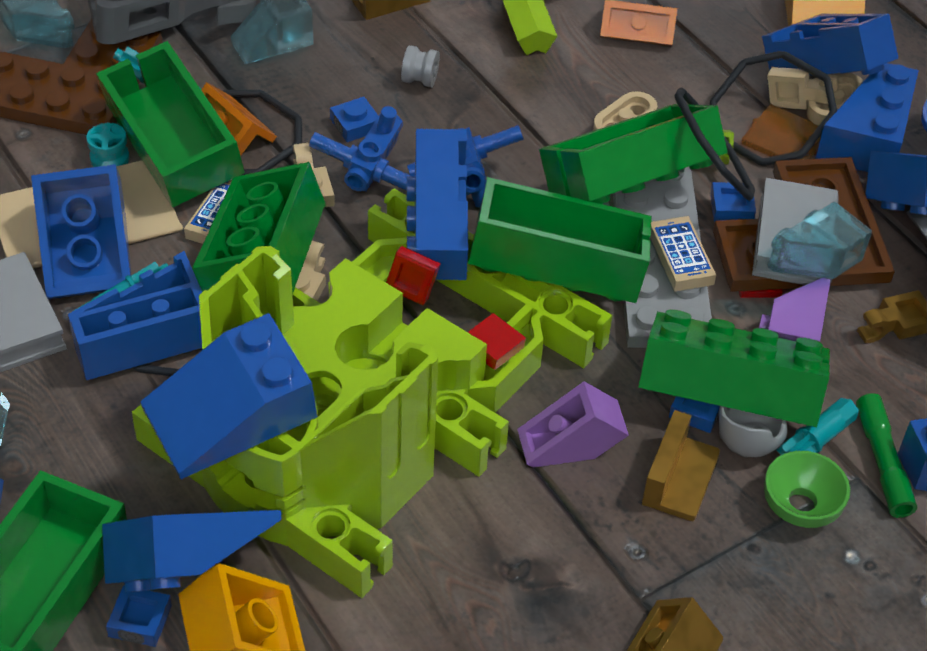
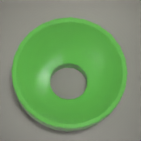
[764,451,850,528]

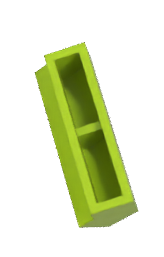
[503,0,557,56]

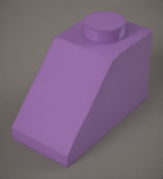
[759,278,831,342]
[517,381,629,468]

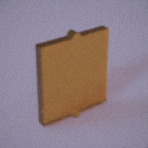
[741,104,821,160]

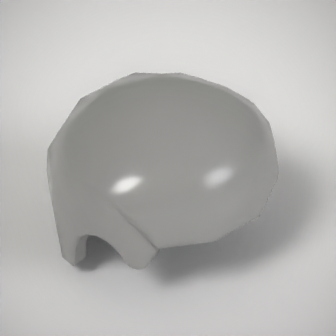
[719,406,788,457]

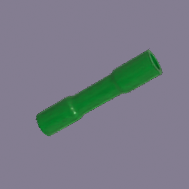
[856,393,918,518]

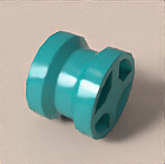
[86,123,130,167]

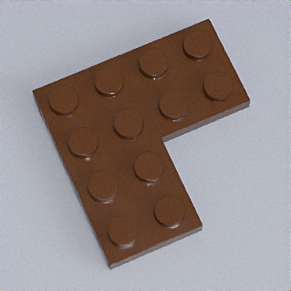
[0,18,163,135]
[713,157,895,292]

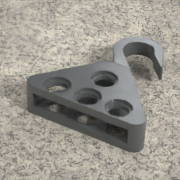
[88,0,256,44]

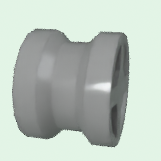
[401,45,440,87]

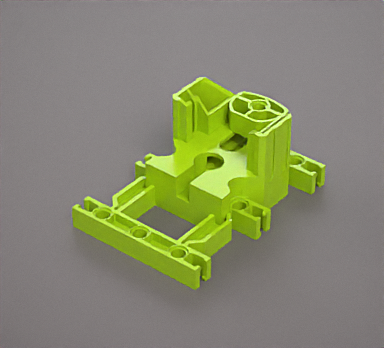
[132,188,612,598]

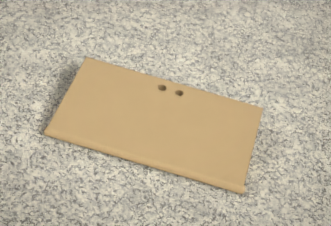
[0,160,183,269]

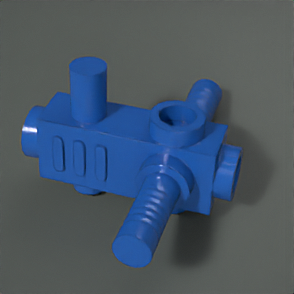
[309,106,413,192]
[407,125,524,207]

